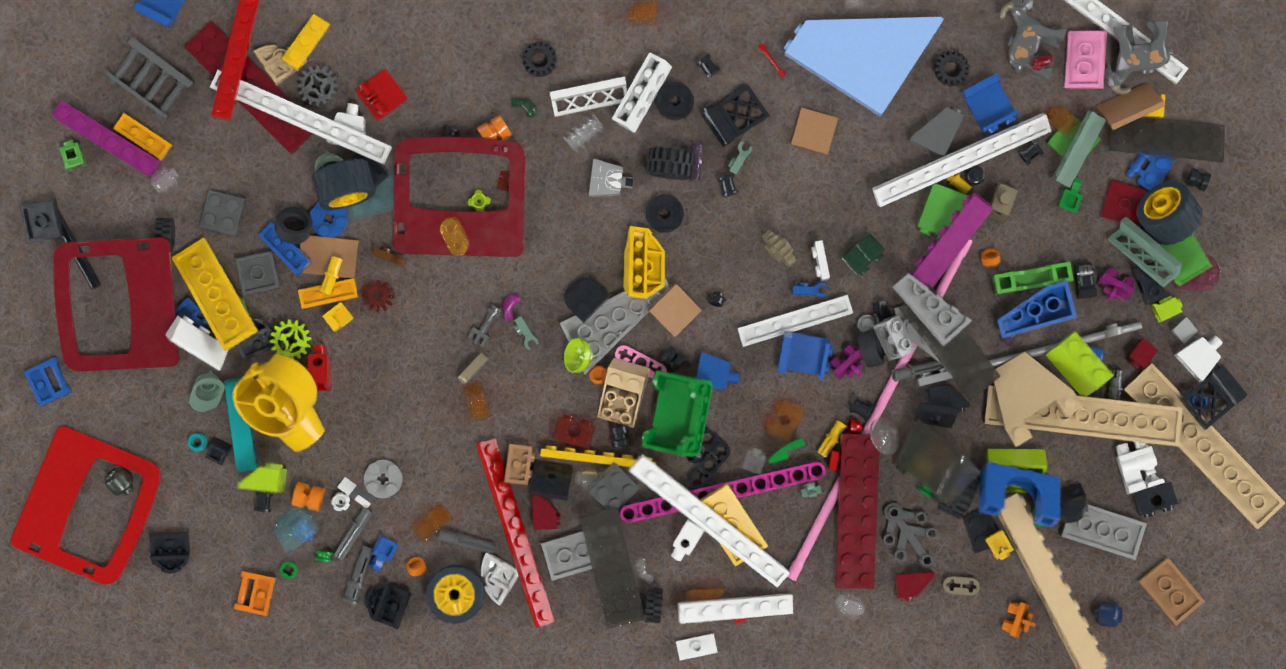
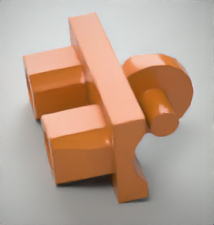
[1002,602,1036,638]

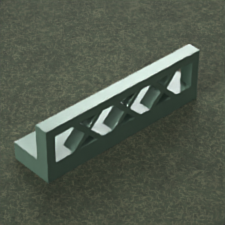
[1052,111,1106,188]
[1108,217,1182,287]

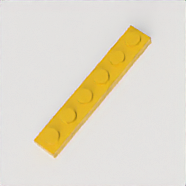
[540,445,656,467]

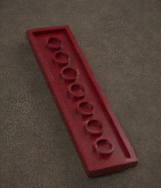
[184,21,313,155]
[835,434,880,589]

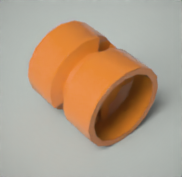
[477,114,512,140]
[292,482,325,512]

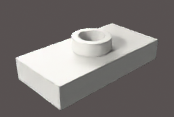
[676,633,718,660]

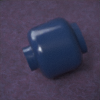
[1094,601,1123,627]

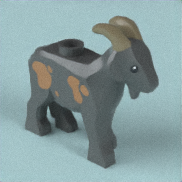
[1000,0,1067,80]
[1104,20,1174,95]

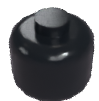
[965,166,985,186]

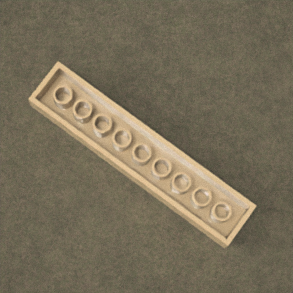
[998,493,1107,669]

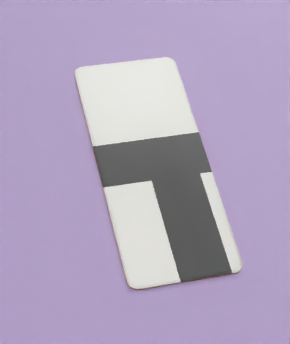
[338,477,375,508]

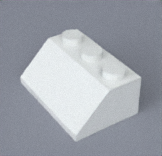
[165,315,228,371]

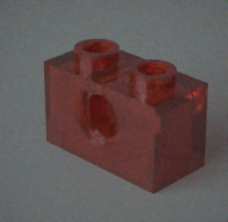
[552,414,596,449]

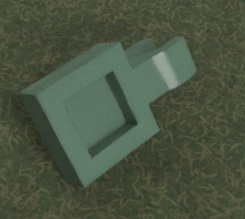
[728,141,752,176]
[514,316,539,350]
[800,482,822,498]

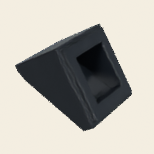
[205,437,232,466]

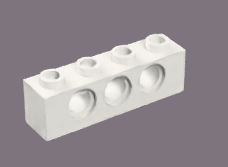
[612,52,672,133]

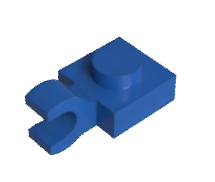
[792,282,826,297]
[368,536,398,572]

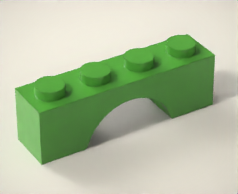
[992,262,1074,295]

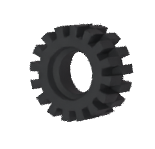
[522,41,557,77]
[934,51,970,87]
[154,218,175,253]
[645,587,663,623]

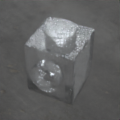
[741,448,767,475]

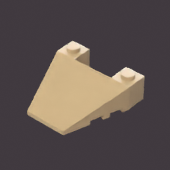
[992,352,1083,447]

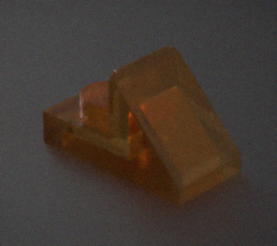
[411,504,453,543]

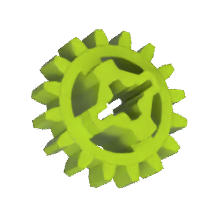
[269,319,311,360]

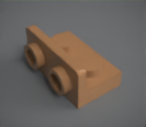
[504,444,535,485]

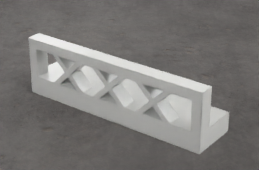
[550,77,627,117]

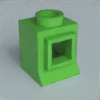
[59,140,87,171]

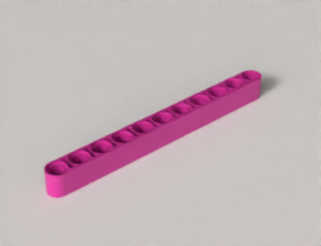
[620,462,825,523]

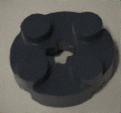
[656,82,694,121]
[646,194,684,233]

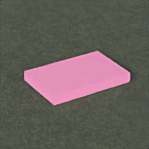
[1064,31,1107,89]

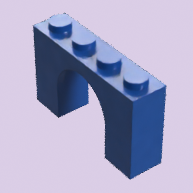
[979,463,1060,527]

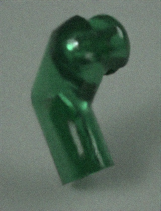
[512,98,537,117]

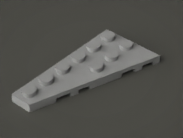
[560,278,670,375]

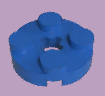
[310,202,349,238]

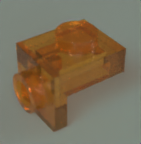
[1047,106,1079,136]

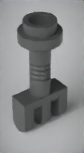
[467,304,501,348]

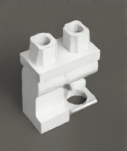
[1116,441,1164,495]

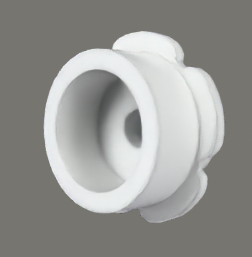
[331,492,350,511]

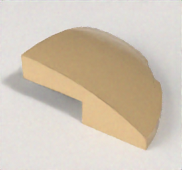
[254,45,307,86]

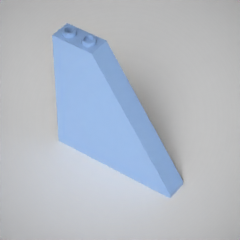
[784,17,944,117]

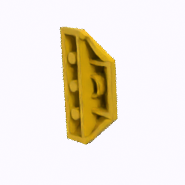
[623,226,665,299]

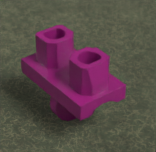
[1097,268,1135,302]
[830,345,864,380]

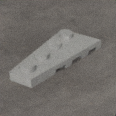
[893,274,972,346]

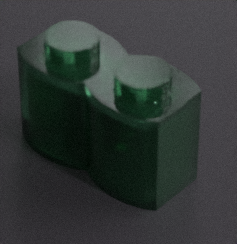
[841,233,885,276]

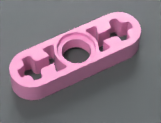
[615,346,667,379]

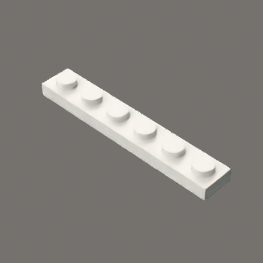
[738,295,853,347]
[678,593,793,623]

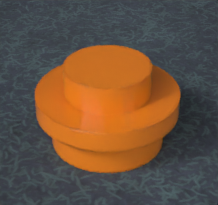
[589,365,607,384]

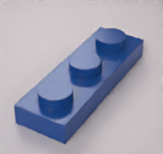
[258,222,311,276]

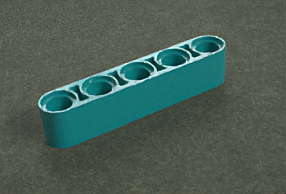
[224,377,258,473]

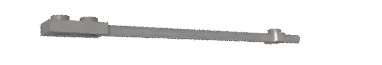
[917,321,1142,387]

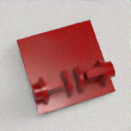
[355,69,408,122]

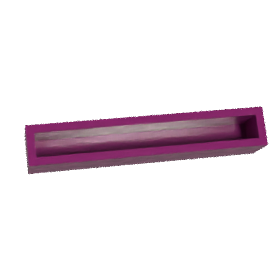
[51,100,162,178]
[906,192,993,291]

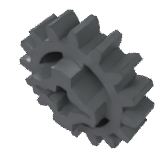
[297,65,339,107]

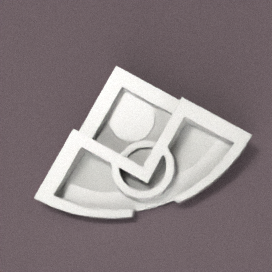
[481,553,519,606]

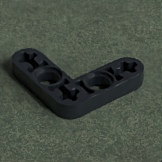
[688,426,731,489]

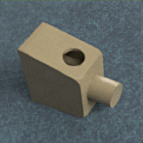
[987,182,1018,223]

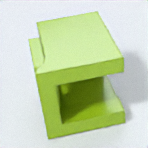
[1150,296,1183,323]

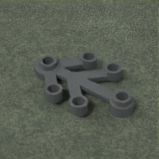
[883,503,938,568]

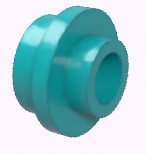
[188,433,207,452]

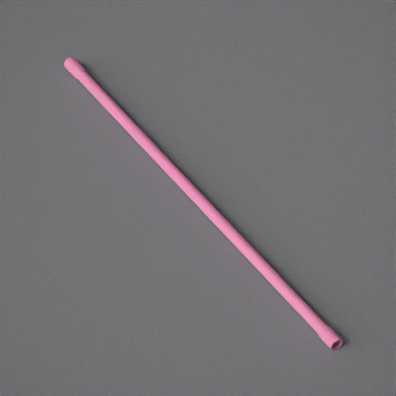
[787,240,973,581]

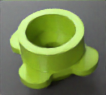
[468,190,491,211]

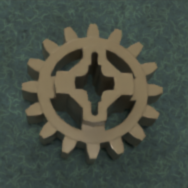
[762,230,796,267]

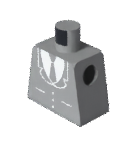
[589,159,634,197]

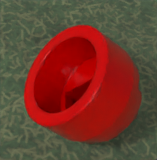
[847,419,862,434]

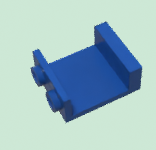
[133,0,185,28]
[961,73,1019,134]
[778,331,833,380]

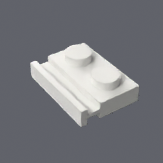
[811,240,830,281]

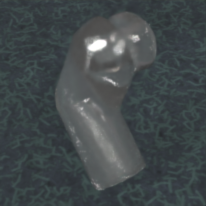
[633,557,655,585]

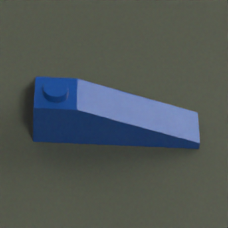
[997,280,1077,338]

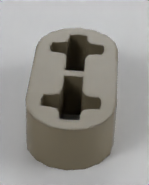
[457,352,489,385]
[942,576,980,595]

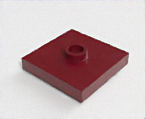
[1100,180,1148,226]

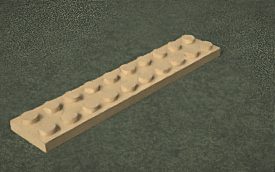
[1123,363,1285,530]
[984,386,1183,447]

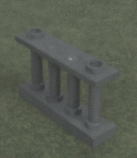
[104,37,196,121]

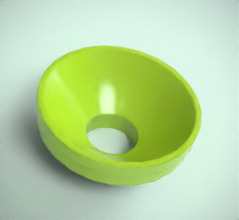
[564,338,593,373]

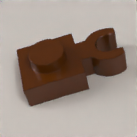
[372,246,406,268]

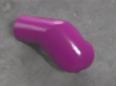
[502,294,520,321]

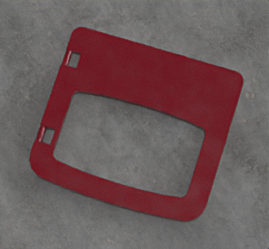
[393,137,525,257]
[53,237,180,372]

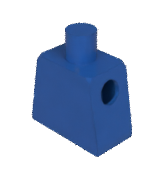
[696,352,740,390]

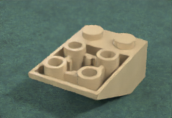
[597,358,650,428]

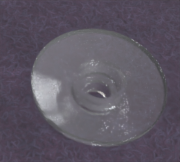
[870,418,900,455]

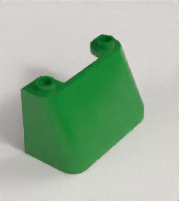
[642,371,713,456]

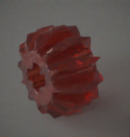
[362,280,395,313]

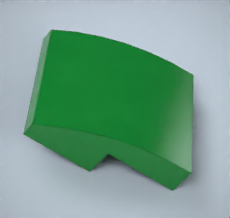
[767,438,805,464]

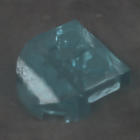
[275,508,319,554]

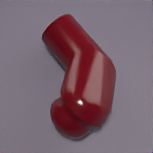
[1031,53,1053,71]

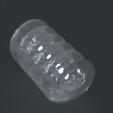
[562,113,604,154]

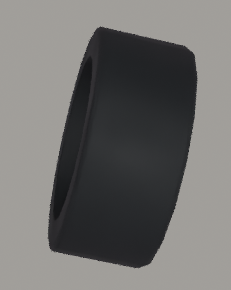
[275,207,313,244]
[859,330,885,368]

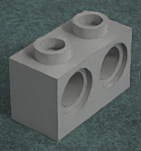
[873,315,915,361]

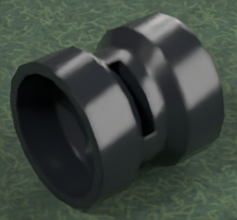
[1186,168,1211,192]
[659,346,686,372]
[610,426,631,448]

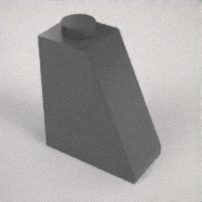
[909,107,964,158]

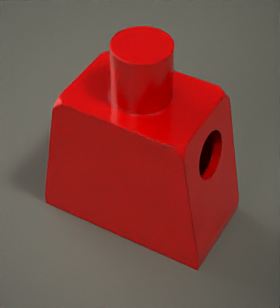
[308,345,331,391]

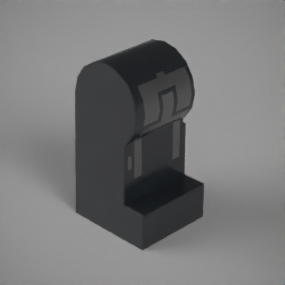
[1074,262,1098,299]

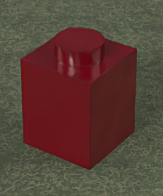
[1126,338,1158,369]

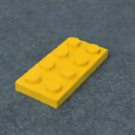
[700,483,768,566]

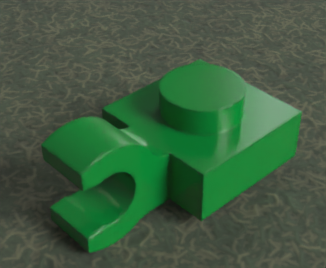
[1058,178,1083,214]

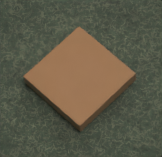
[791,108,838,155]
[648,283,702,337]

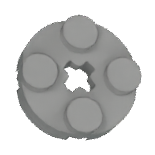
[364,460,403,498]

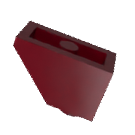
[532,495,561,530]
[895,571,935,601]

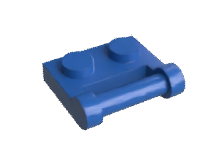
[24,357,72,407]

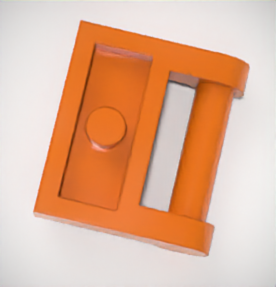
[233,571,276,616]

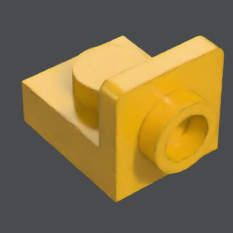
[985,529,1014,560]

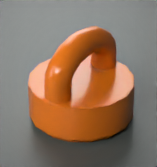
[981,248,1001,268]
[406,557,427,576]

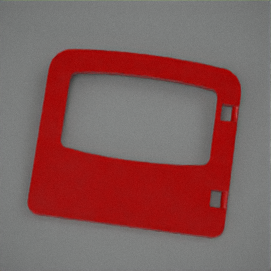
[11,426,161,585]

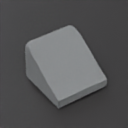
[1171,317,1198,344]

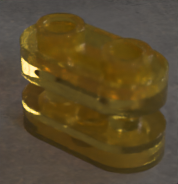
[440,217,469,256]

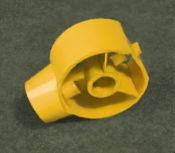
[233,354,325,452]

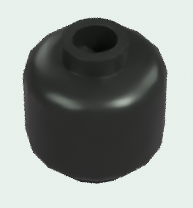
[105,468,134,496]

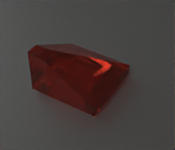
[497,171,510,192]

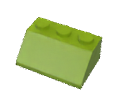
[1045,330,1113,397]
[986,449,1047,493]
[238,463,287,492]

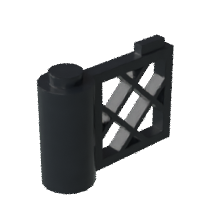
[701,84,770,147]
[1180,364,1248,430]

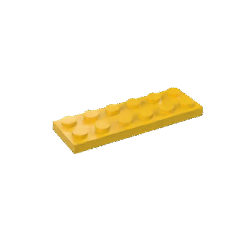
[172,237,258,352]

